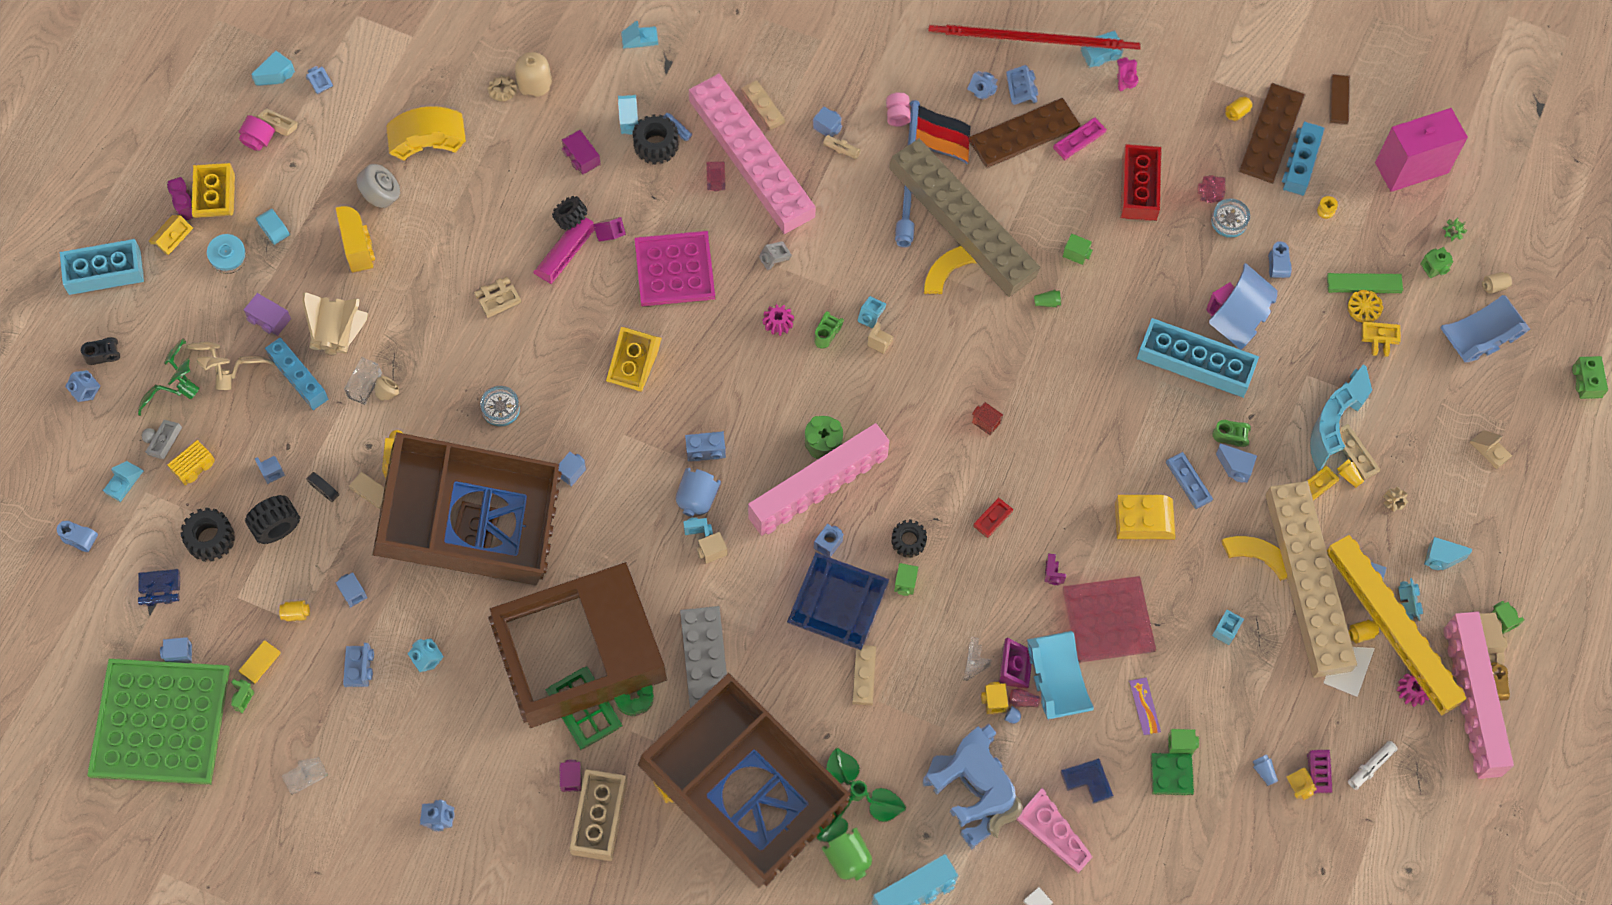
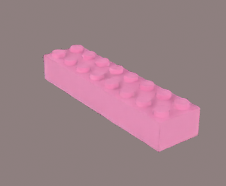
[748,423,889,536]
[1444,612,1514,779]

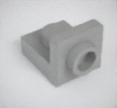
[759,241,792,270]

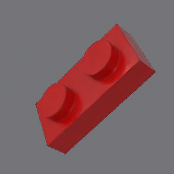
[973,497,1013,538]

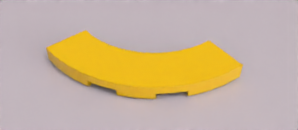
[924,246,977,294]
[1221,536,1288,581]

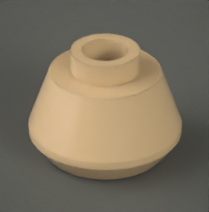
[374,376,399,401]

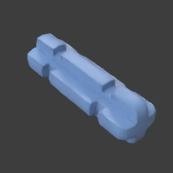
[663,113,692,141]

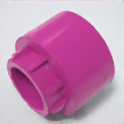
[238,115,275,151]

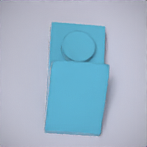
[621,21,658,49]
[103,461,143,502]
[1212,610,1244,645]

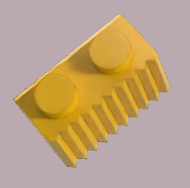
[167,440,215,485]

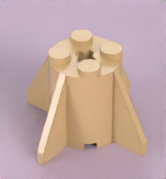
[302,292,368,355]

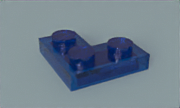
[1060,758,1114,804]

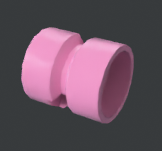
[886,93,911,127]

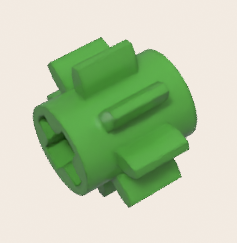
[1443,218,1467,241]

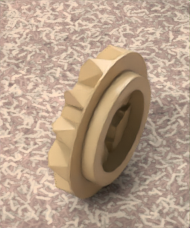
[488,75,517,101]

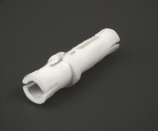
[1348,741,1398,790]

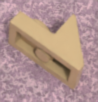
[1470,430,1512,469]

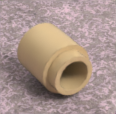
[1482,272,1512,294]

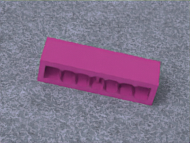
[533,217,595,284]

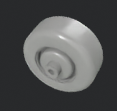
[357,164,400,208]

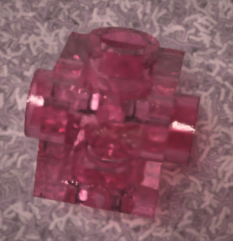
[1197,175,1226,203]

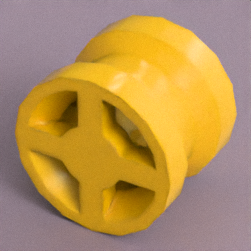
[1317,196,1338,219]

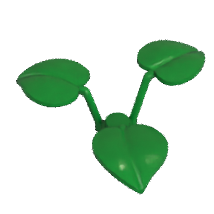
[138,338,200,416]
[816,747,906,842]

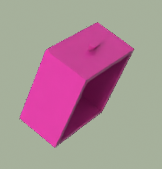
[1375,108,1468,192]

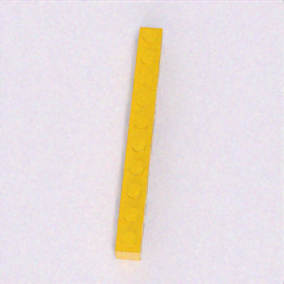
[1327,535,1467,716]

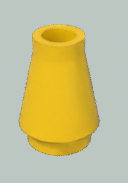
[1337,459,1364,488]

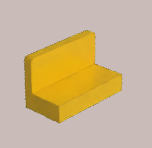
[148,215,193,255]

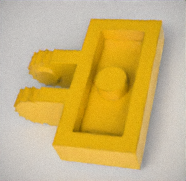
[1361,322,1401,357]

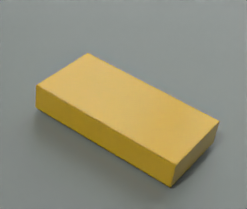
[239,640,281,684]

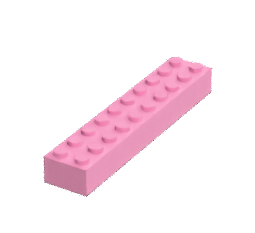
[689,73,816,234]

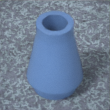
[1252,754,1278,786]

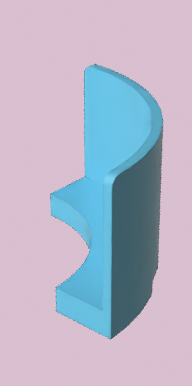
[1310,383,1357,471]
[1027,631,1094,719]

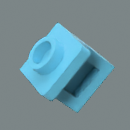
[683,517,713,537]

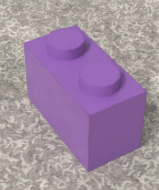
[244,293,291,336]

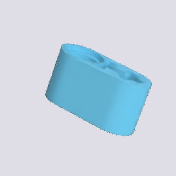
[256,208,290,245]

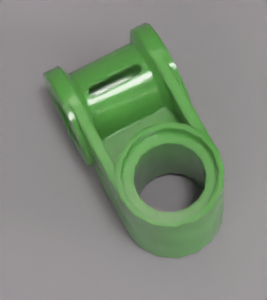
[814,311,844,349]
[1212,420,1251,447]

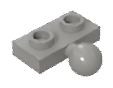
[141,420,182,459]

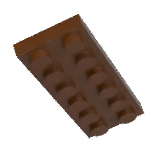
[1239,83,1305,184]
[969,97,1081,168]

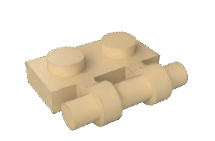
[474,277,521,318]

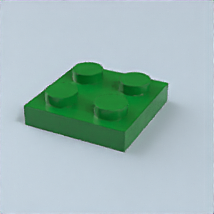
[1151,753,1194,795]

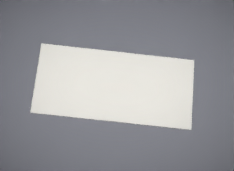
[1324,647,1375,697]

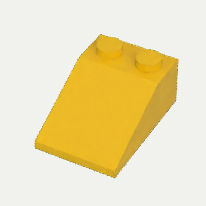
[606,327,662,392]

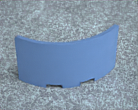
[1209,263,1278,350]
[1440,295,1530,362]

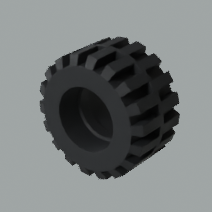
[633,114,679,165]
[245,495,300,544]
[180,508,235,562]

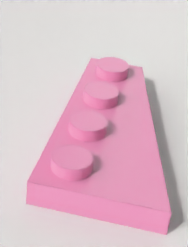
[1016,788,1092,873]

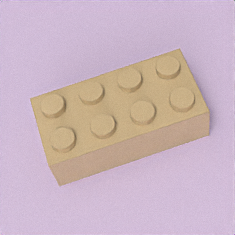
[570,769,627,861]

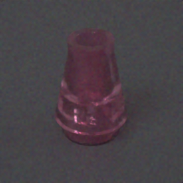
[1009,688,1040,707]

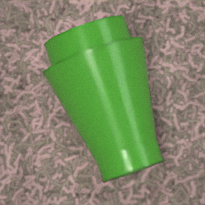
[1034,289,1061,308]

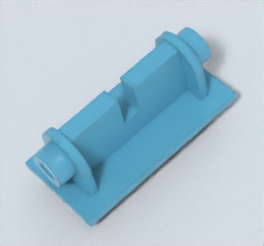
[1398,578,1423,621]

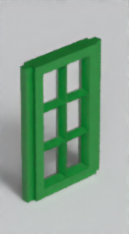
[545,666,623,750]

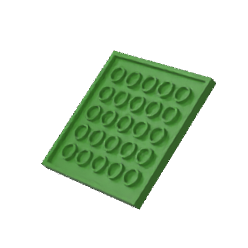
[87,659,230,785]

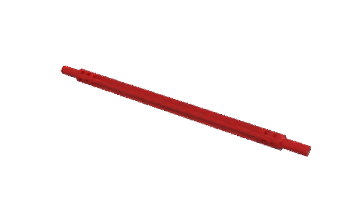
[928,24,1141,50]

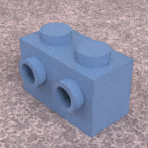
[685,431,726,462]

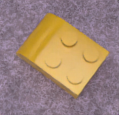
[192,163,235,218]
[336,206,376,273]
[1115,495,1176,539]

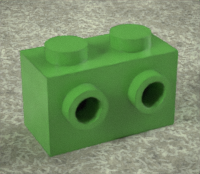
[1572,356,1608,399]

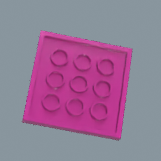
[634,231,715,307]

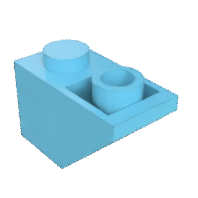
[1343,364,1372,412]

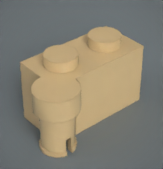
[1480,612,1507,664]

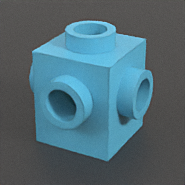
[407,638,444,672]

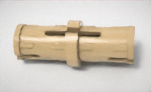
[823,135,861,160]

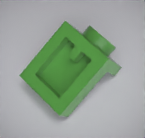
[231,679,254,714]

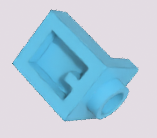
[857,296,886,328]

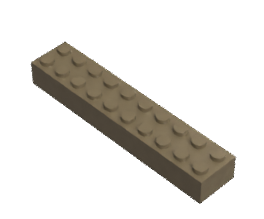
[889,138,1041,297]

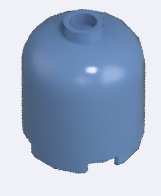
[675,468,721,517]

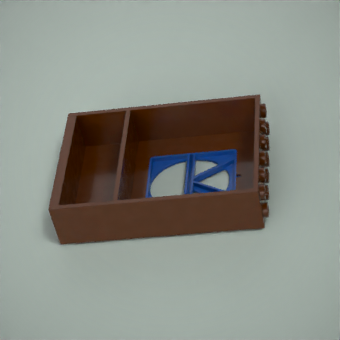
[372,432,562,585]
[638,672,851,888]

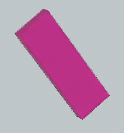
[1053,117,1107,160]

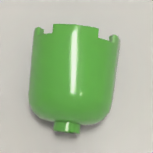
[821,827,872,881]

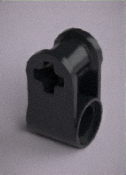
[81,337,120,365]

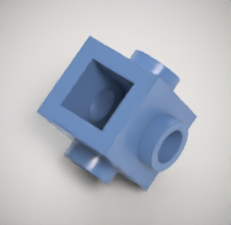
[967,71,997,99]
[65,370,100,402]
[420,800,454,831]

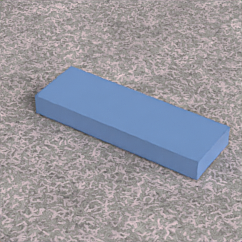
[1166,452,1213,509]

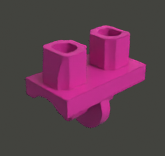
[1117,57,1139,92]

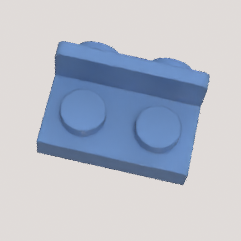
[1006,65,1039,105]
[343,643,374,687]

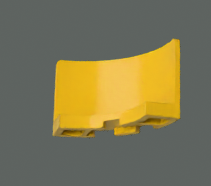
[386,106,466,161]

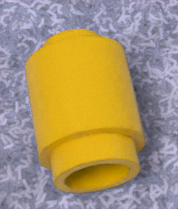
[1225,96,1252,121]
[279,600,310,622]
[1348,619,1379,644]

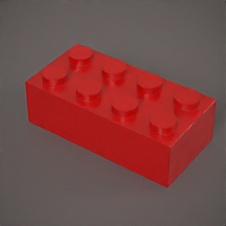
[1120,144,1162,221]

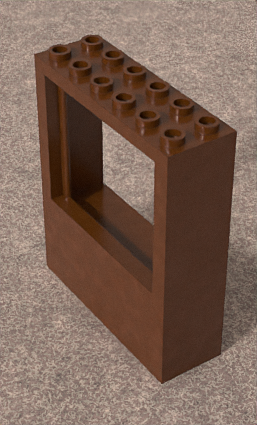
[488,562,667,729]

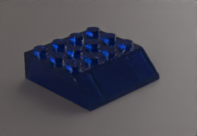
[787,552,889,651]

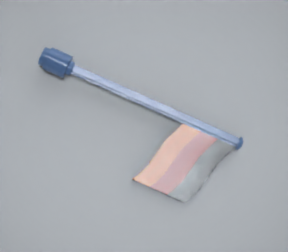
[895,100,971,247]

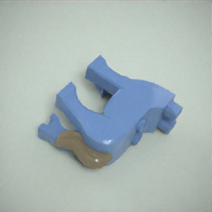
[922,724,1022,849]

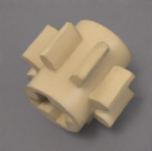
[1383,486,1408,512]

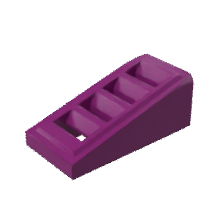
[1307,750,1332,794]

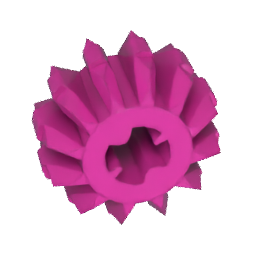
[762,303,794,336]
[1396,673,1429,707]

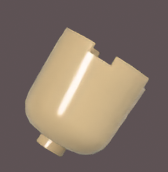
[515,52,552,97]

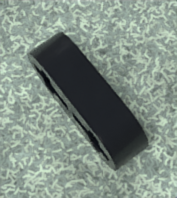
[306,472,339,502]

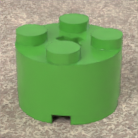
[805,416,843,459]

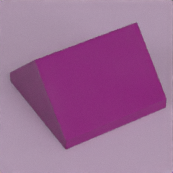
[998,638,1032,689]

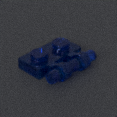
[138,569,180,606]

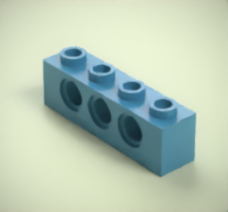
[1282,122,1325,196]
[265,337,329,410]

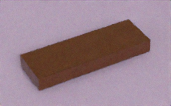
[1330,74,1350,125]

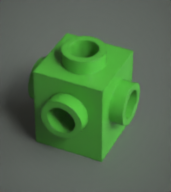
[1420,247,1454,278]

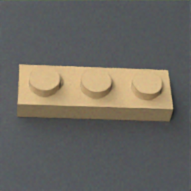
[742,80,785,131]
[1340,424,1381,480]
[852,645,876,705]

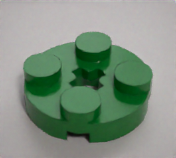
[614,685,654,716]

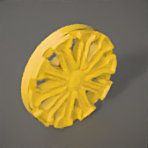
[1347,290,1383,323]

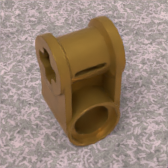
[1491,662,1510,701]

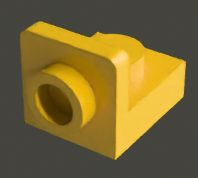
[1287,767,1317,800]

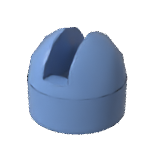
[1004,706,1021,724]

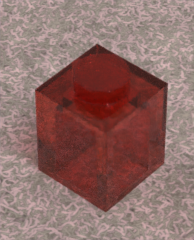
[972,402,1003,436]

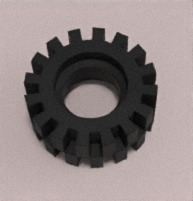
[552,196,588,230]
[891,519,927,558]

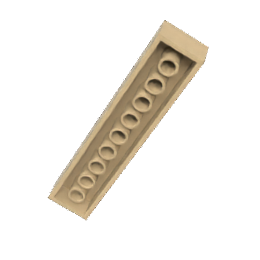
[1265,481,1357,678]

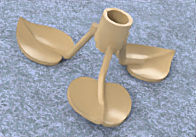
[187,342,273,390]

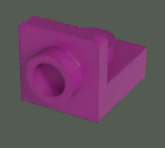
[1044,553,1066,585]

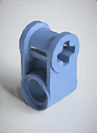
[1268,241,1292,278]
[57,521,98,552]

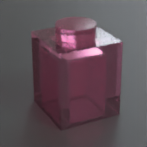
[706,162,726,191]

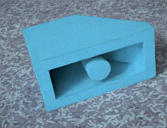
[251,51,295,86]
[618,95,638,135]
[1424,537,1472,570]

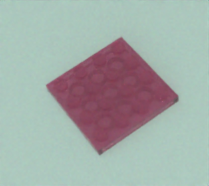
[1062,576,1156,663]

